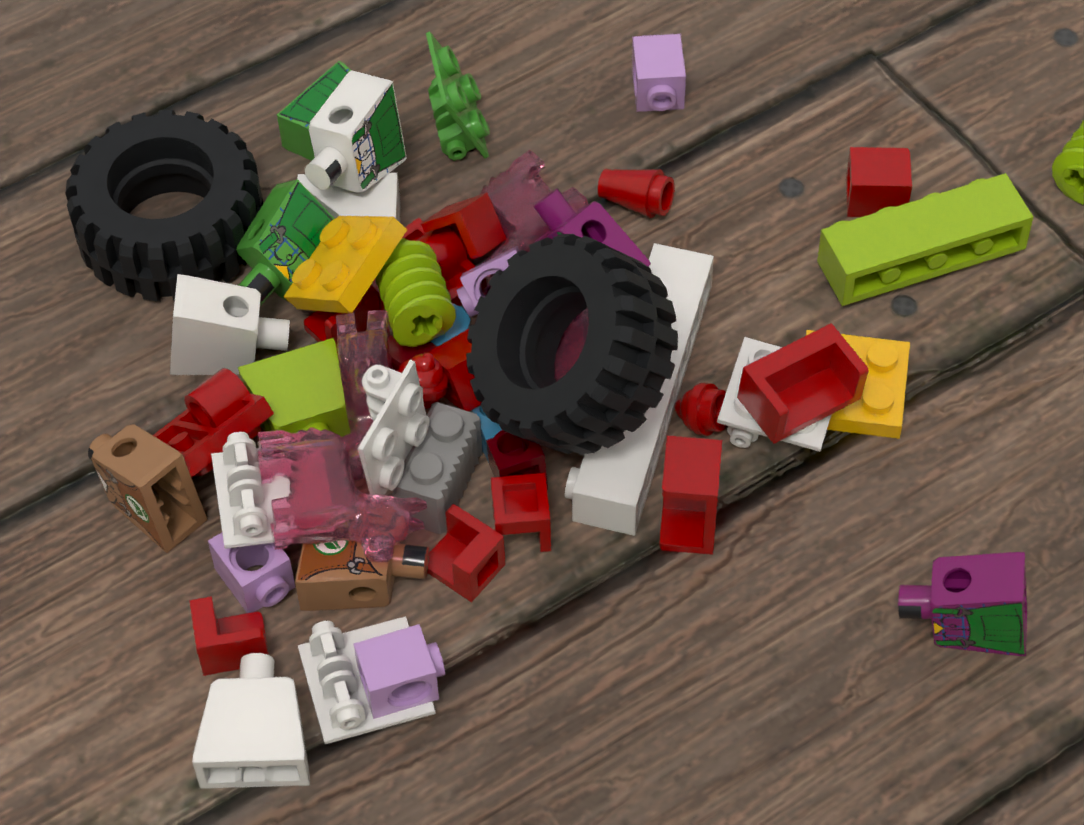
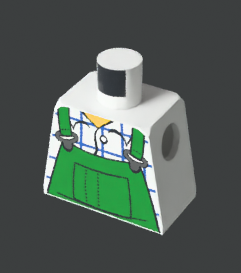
[305,70,407,192]

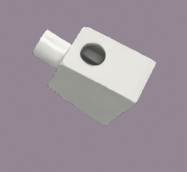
[170,274,290,375]
[192,653,310,788]

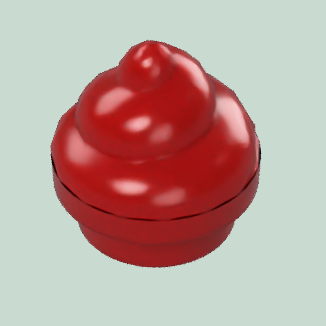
[397,352,449,409]
[674,383,727,436]

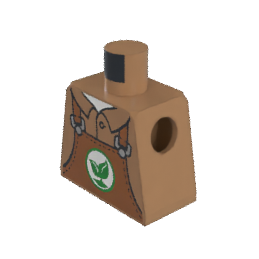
[88,424,208,553]
[295,496,429,611]

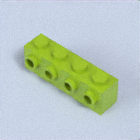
[817,173,1034,306]

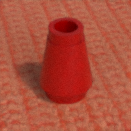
[597,169,675,218]

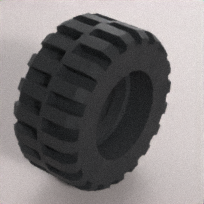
[65,110,263,302]
[466,234,678,455]

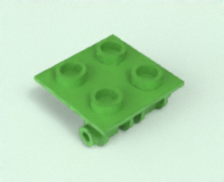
[426,31,490,160]

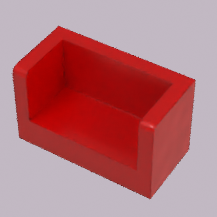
[737,323,869,444]
[659,436,722,555]

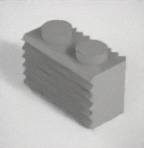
[392,402,483,534]

